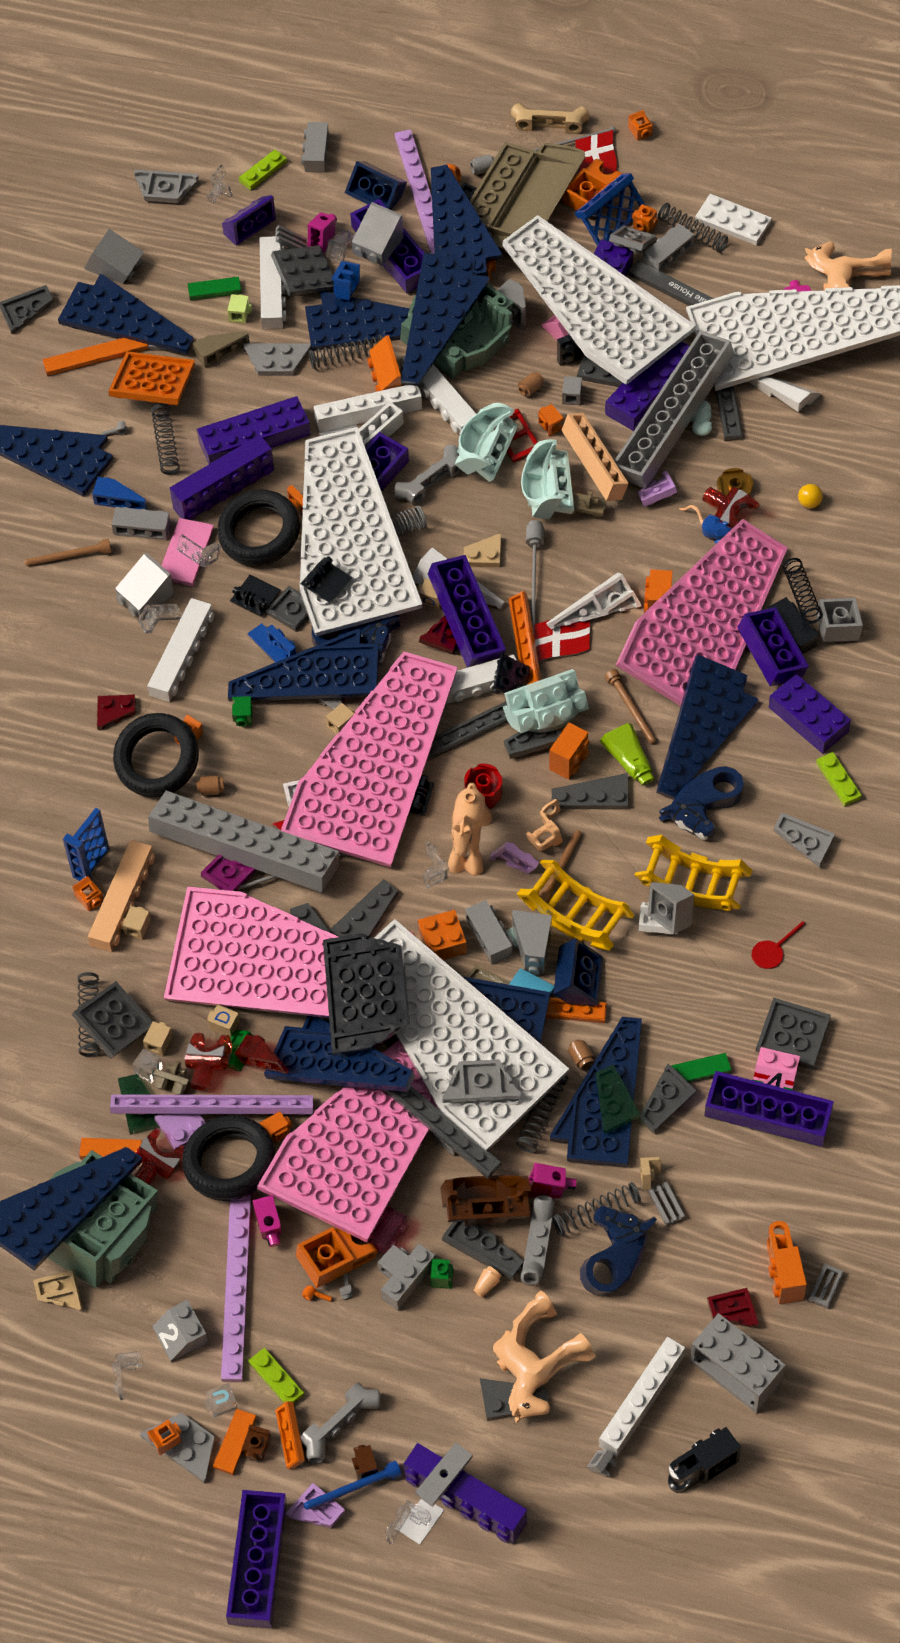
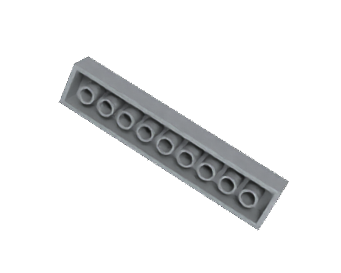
[614,331,734,489]
[148,791,339,893]

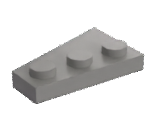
[774,813,835,868]

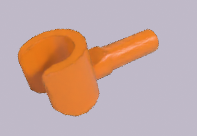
[302,1285,332,1302]

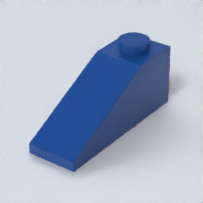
[92,477,147,510]

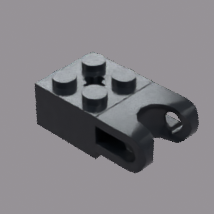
[668,1427,741,1493]

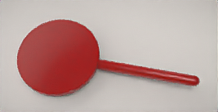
[751,921,805,969]

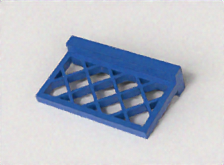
[575,173,646,246]
[63,808,110,881]

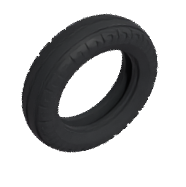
[217,490,300,566]
[113,713,199,797]
[182,1115,275,1201]

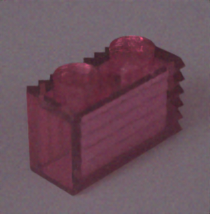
[365,1206,409,1255]

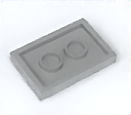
[609,225,656,252]

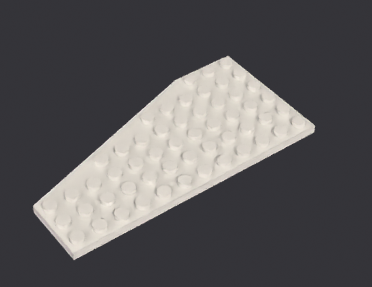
[503,215,696,385]
[686,285,900,391]
[300,427,422,636]
[375,919,569,1151]

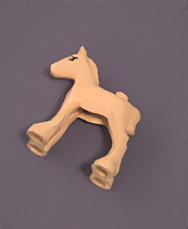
[805,241,892,291]
[447,783,492,876]
[493,1290,596,1424]

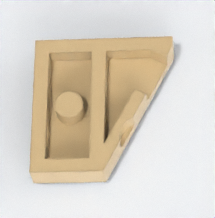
[463,534,501,567]
[33,1270,83,1310]

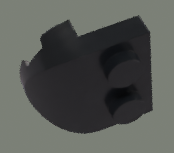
[557,334,583,366]

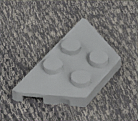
[134,169,199,203]
[243,343,311,376]
[442,1059,521,1103]
[140,1413,215,1483]

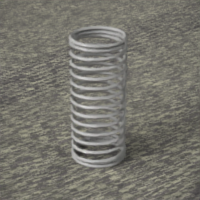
[390,505,427,537]

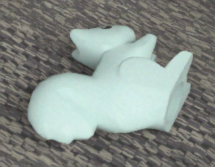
[691,400,712,436]

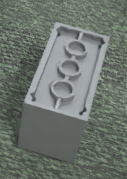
[690,1313,786,1414]

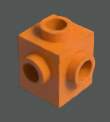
[632,204,658,233]

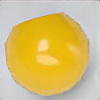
[798,484,823,509]

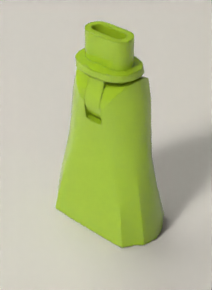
[600,723,655,786]

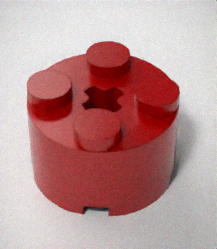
[464,763,503,809]

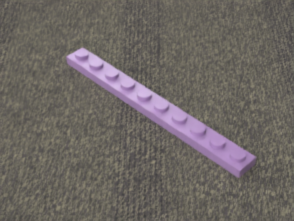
[394,130,434,254]
[110,1095,313,1115]
[221,1194,251,1382]

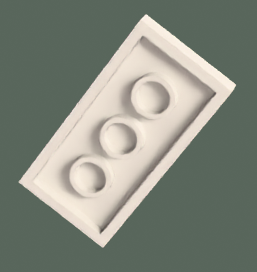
[695,194,772,246]

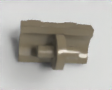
[573,492,607,519]
[153,1061,193,1095]

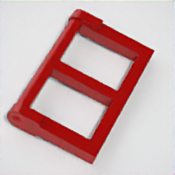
[494,409,538,463]

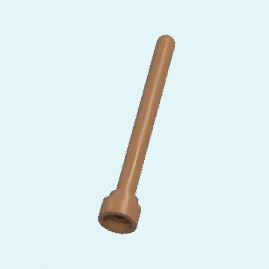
[24,538,112,566]
[604,669,656,744]
[539,830,581,903]

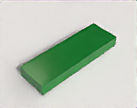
[187,276,241,300]
[671,1053,731,1083]

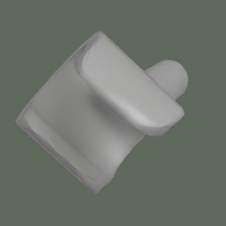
[102,421,127,435]
[339,1273,353,1299]

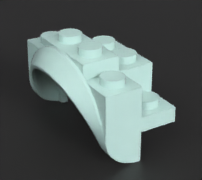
[455,403,518,482]
[521,439,574,519]
[503,669,589,733]

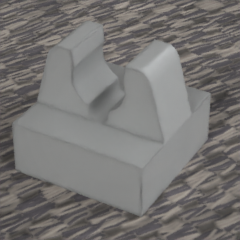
[587,1449,616,1476]

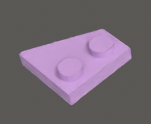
[637,470,677,506]
[490,842,539,874]
[155,1114,205,1151]
[285,1483,345,1528]

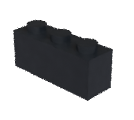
[768,597,818,654]

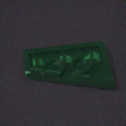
[595,1064,641,1134]
[118,1074,164,1135]

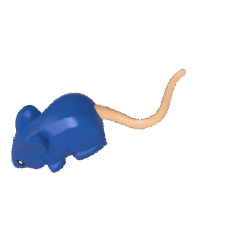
[679,505,731,544]

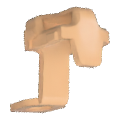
[526,799,562,851]

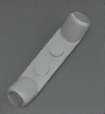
[395,445,462,505]
[521,1195,555,1286]
[300,1382,381,1463]

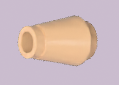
[473,1266,502,1298]

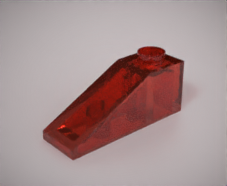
[234,1035,289,1074]

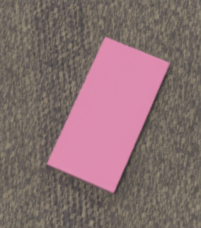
[161,518,214,587]

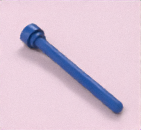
[304,1461,402,1510]

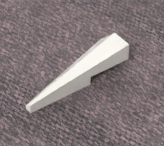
[748,375,820,412]
[412,548,505,610]
[546,572,642,629]

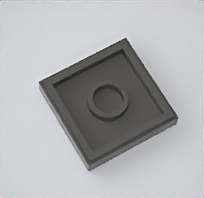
[266,586,309,632]

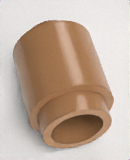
[518,372,544,397]
[196,775,224,796]
[568,1040,595,1070]

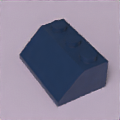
[344,161,407,210]
[553,938,603,1006]

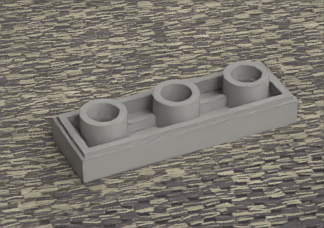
[415,1442,473,1507]

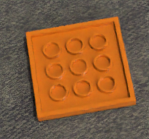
[109,351,195,405]

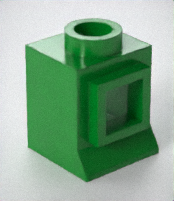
[232,696,252,727]
[431,1259,454,1289]

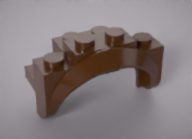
[441,1175,531,1226]

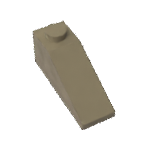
[193,331,250,368]

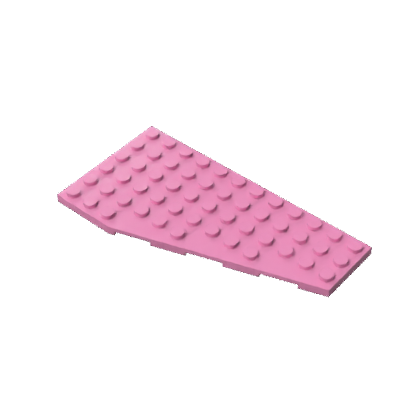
[616,519,788,706]
[281,651,458,868]
[164,887,338,1018]
[257,1040,439,1242]

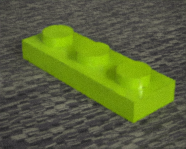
[239,149,287,190]
[816,752,862,807]
[248,1348,304,1404]

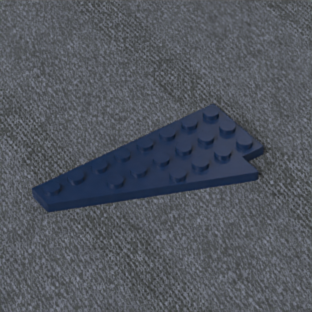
[401,253,490,385]
[58,274,194,354]
[305,291,410,351]
[228,629,379,702]
[656,655,759,799]
[0,1147,142,1271]

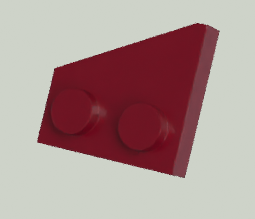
[418,615,456,654]
[97,694,136,730]
[707,1288,759,1328]

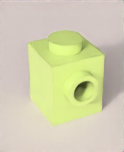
[227,294,252,323]

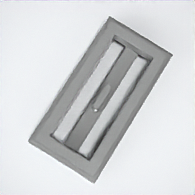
[275,225,307,249]
[648,1182,685,1226]
[809,1263,844,1309]

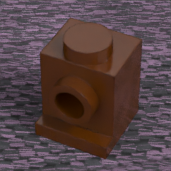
[242,1425,271,1461]
[351,1445,378,1480]

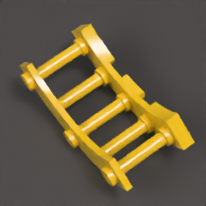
[634,835,753,911]
[517,860,635,950]

